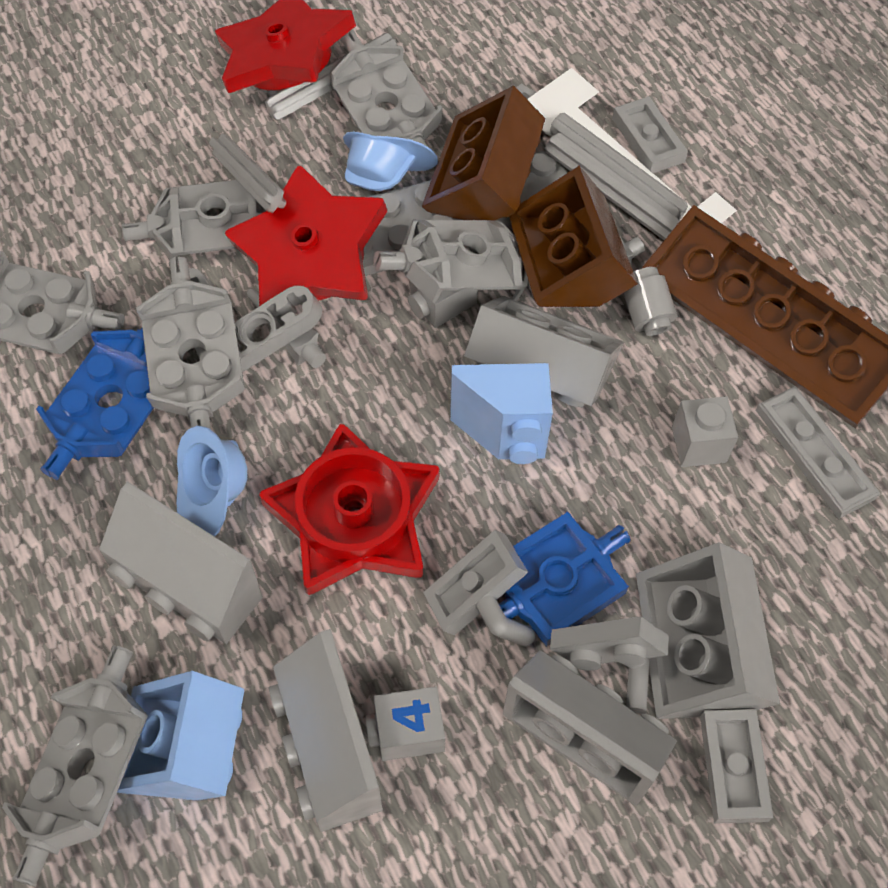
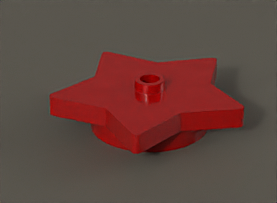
[215,0,356,93]
[225,166,388,306]
[259,424,440,595]

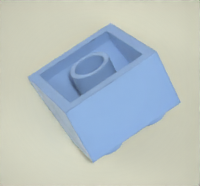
[450,363,553,464]
[117,671,244,800]

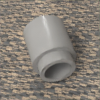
[623,267,678,336]

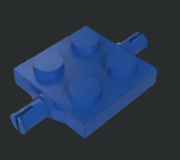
[498,512,631,647]

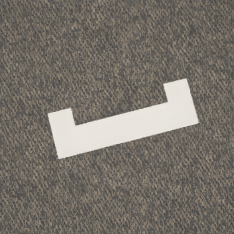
[528,68,737,223]

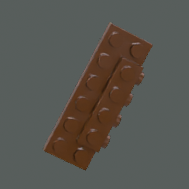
[641,205,888,429]

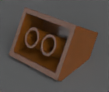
[422,85,546,221]
[509,165,638,307]

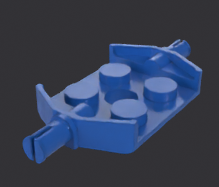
[36,328,154,480]

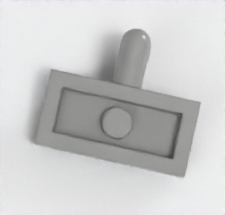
[423,530,535,647]
[550,616,669,714]

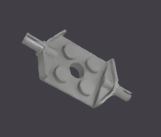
[331,30,442,147]
[122,180,266,263]
[373,220,528,303]
[0,251,125,354]
[136,257,245,429]
[2,645,148,887]

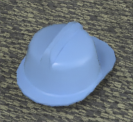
[343,131,438,191]
[176,426,248,537]

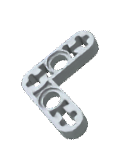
[171,268,322,372]

